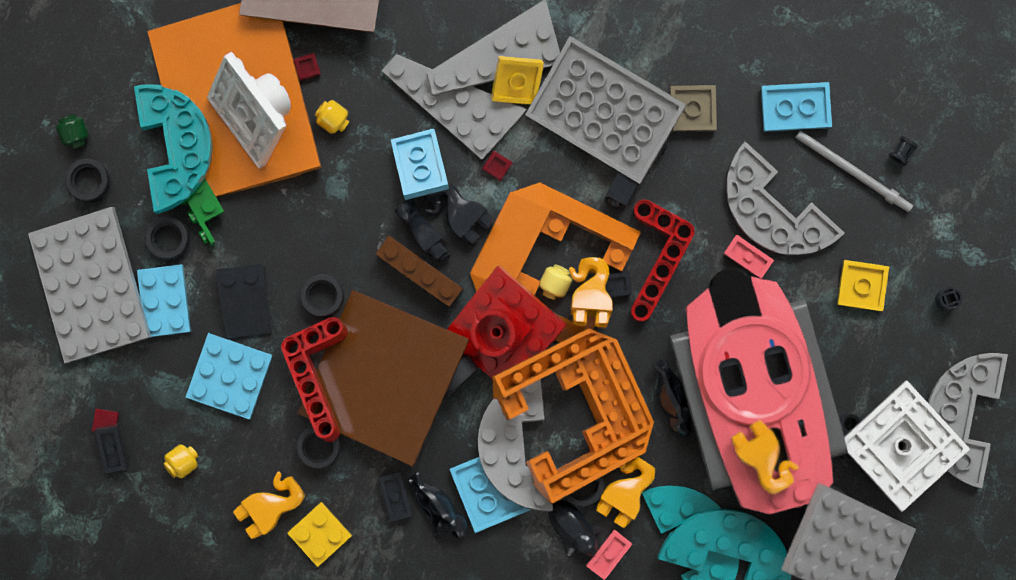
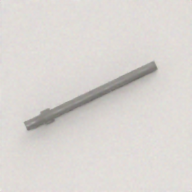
[796,130,913,213]

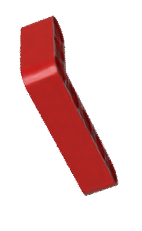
[630,199,695,322]
[281,317,348,442]

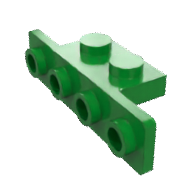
[181,178,224,247]

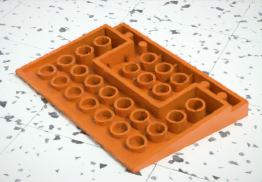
[148,3,322,197]

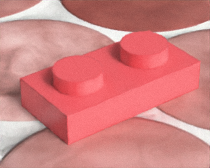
[723,235,774,279]
[586,530,632,580]

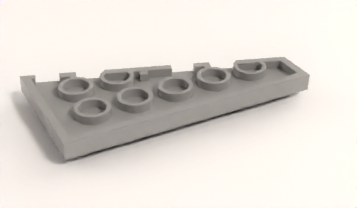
[427,0,560,96]
[382,54,527,160]

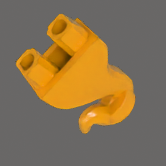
[569,257,613,328]
[730,420,799,495]
[596,457,655,528]
[234,472,305,539]

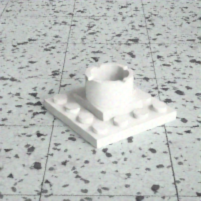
[207,52,291,169]
[844,381,970,512]

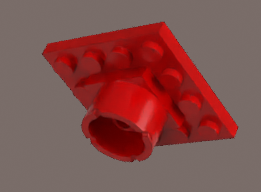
[447,265,567,379]

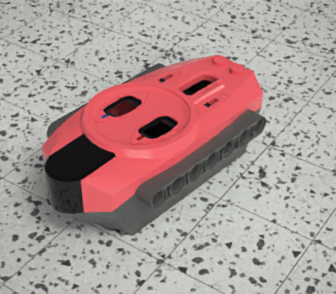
[670,268,848,514]

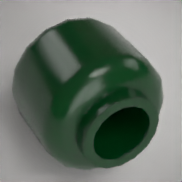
[56,114,89,149]

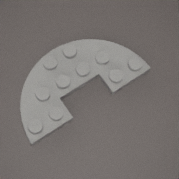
[726,142,844,255]
[927,353,1008,488]
[478,379,553,511]

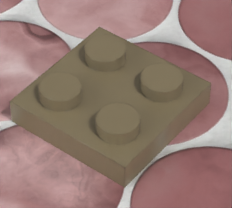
[670,85,717,132]

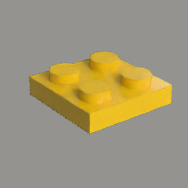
[491,56,544,104]
[837,260,889,312]
[288,502,352,567]

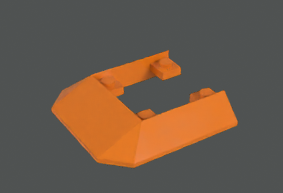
[470,183,641,342]
[493,328,654,503]

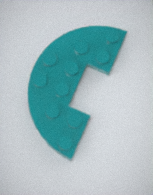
[134,84,213,214]
[642,486,739,580]
[657,508,791,580]

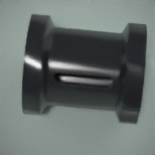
[889,136,918,166]

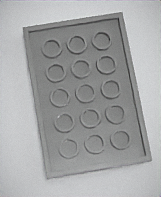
[525,36,687,184]
[28,207,151,363]
[781,483,916,580]

